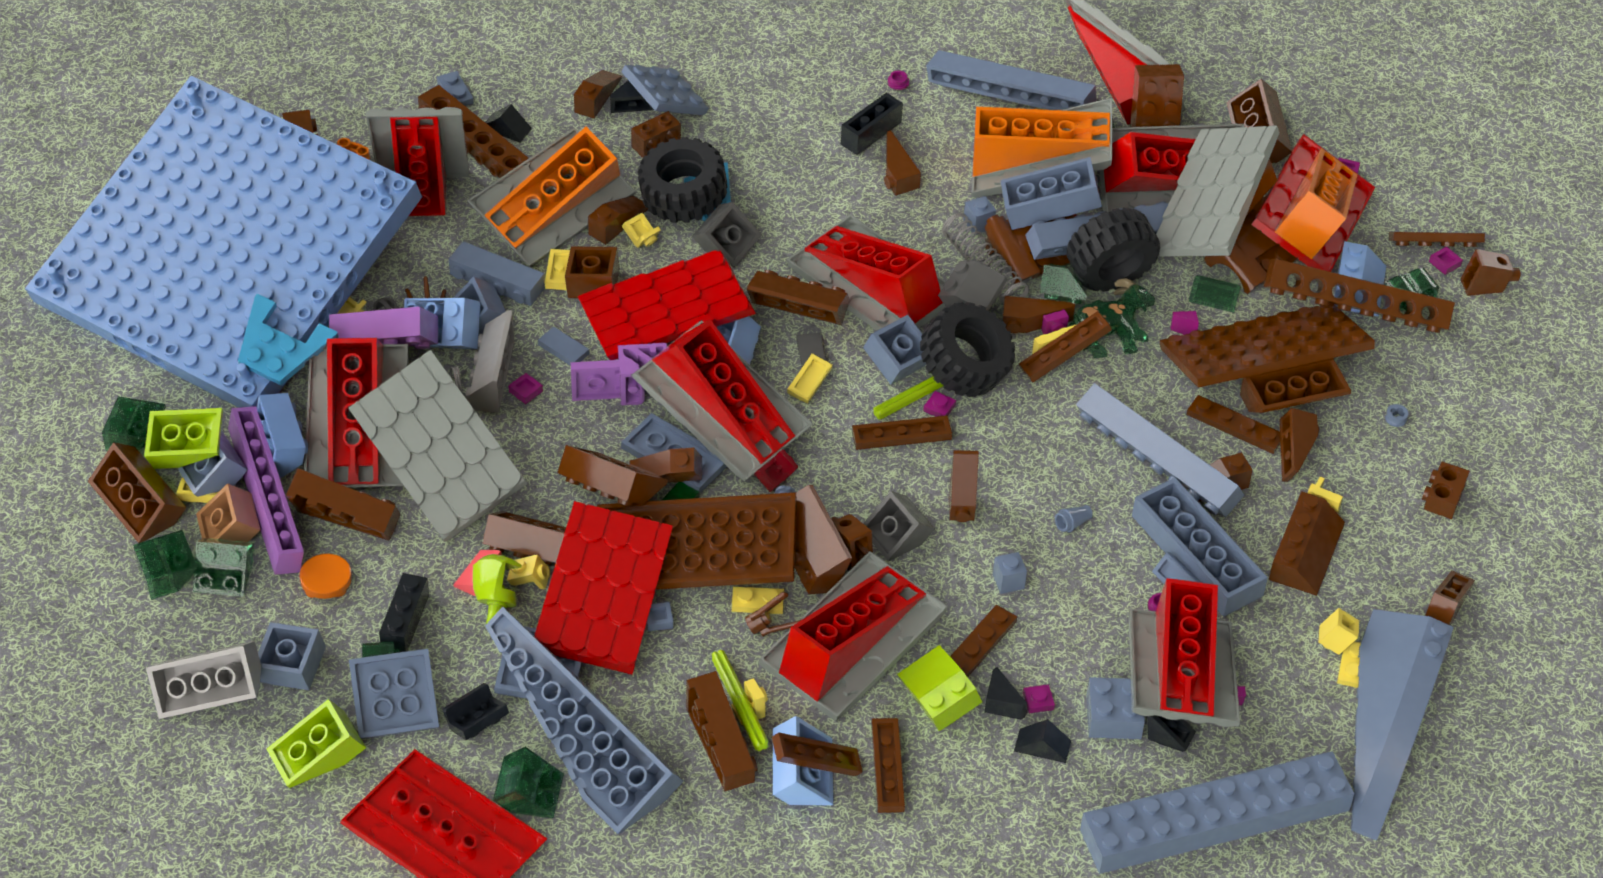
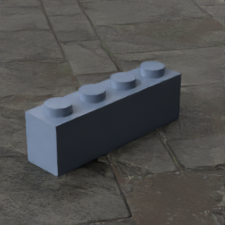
[449,241,545,306]

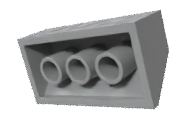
[466,310,514,413]
[146,641,261,719]

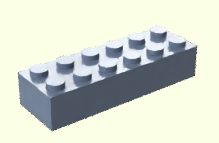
[1132,478,1268,617]

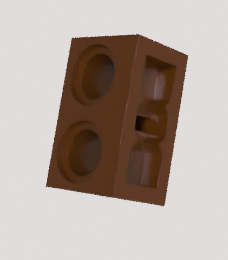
[631,111,681,158]
[1422,461,1470,519]

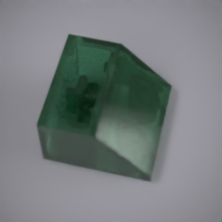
[1040,263,1088,304]
[102,396,166,451]
[133,530,198,600]
[193,538,254,597]
[493,746,564,819]

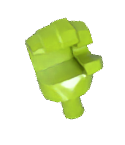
[473,554,522,628]

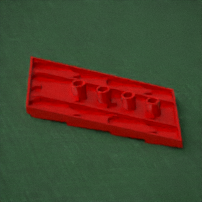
[577,250,756,360]
[534,501,673,675]
[340,749,548,878]

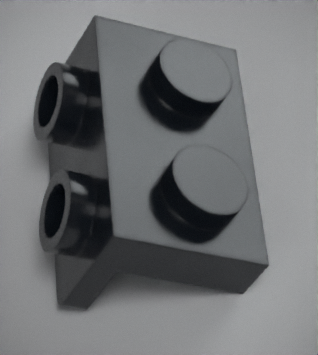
[443,683,509,740]

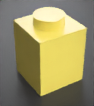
[1318,608,1359,655]

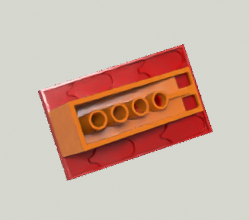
[1251,134,1375,272]

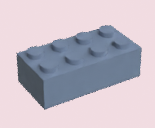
[1000,157,1102,230]

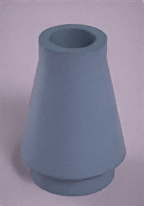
[1055,505,1093,533]

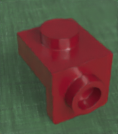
[754,449,798,492]

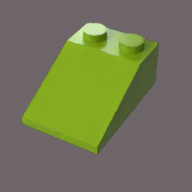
[144,408,223,469]
[897,645,982,731]
[266,699,366,788]

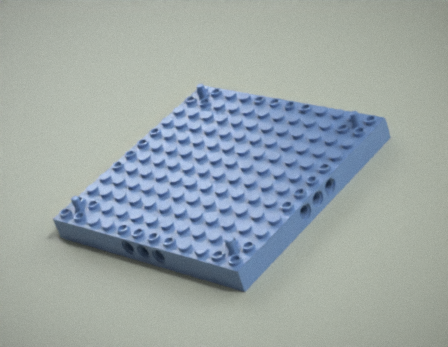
[25,76,422,408]

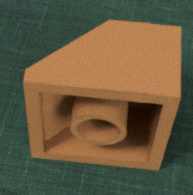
[196,484,260,552]

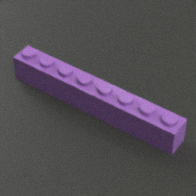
[228,406,304,575]

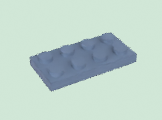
[621,413,727,493]

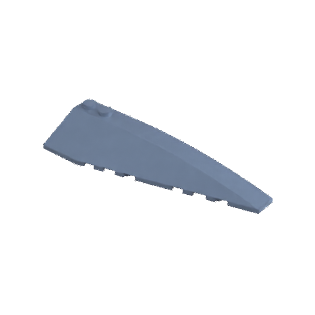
[485,607,684,835]
[1351,609,1454,840]

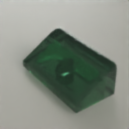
[1188,275,1241,313]

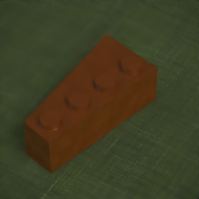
[286,468,401,541]
[686,671,758,792]

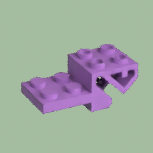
[570,343,667,405]

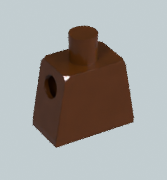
[1460,249,1521,296]
[831,514,873,571]

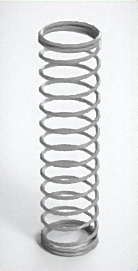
[942,213,1029,304]

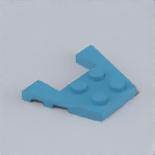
[238,294,339,385]

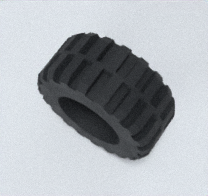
[637,137,728,223]
[1066,208,1160,292]
[920,302,1015,397]

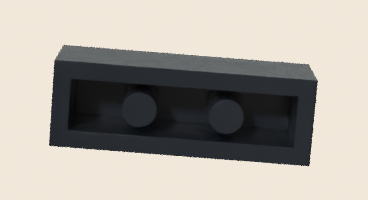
[840,92,903,155]
[379,573,429,653]

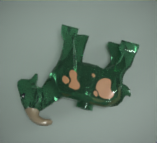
[1069,278,1155,359]

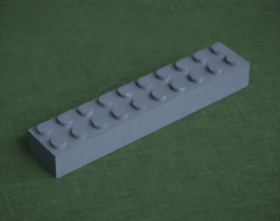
[1080,751,1354,874]

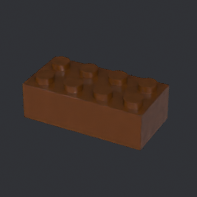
[1130,64,1184,127]

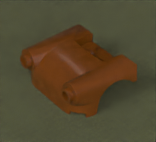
[1204,195,1298,295]
[984,214,1077,284]

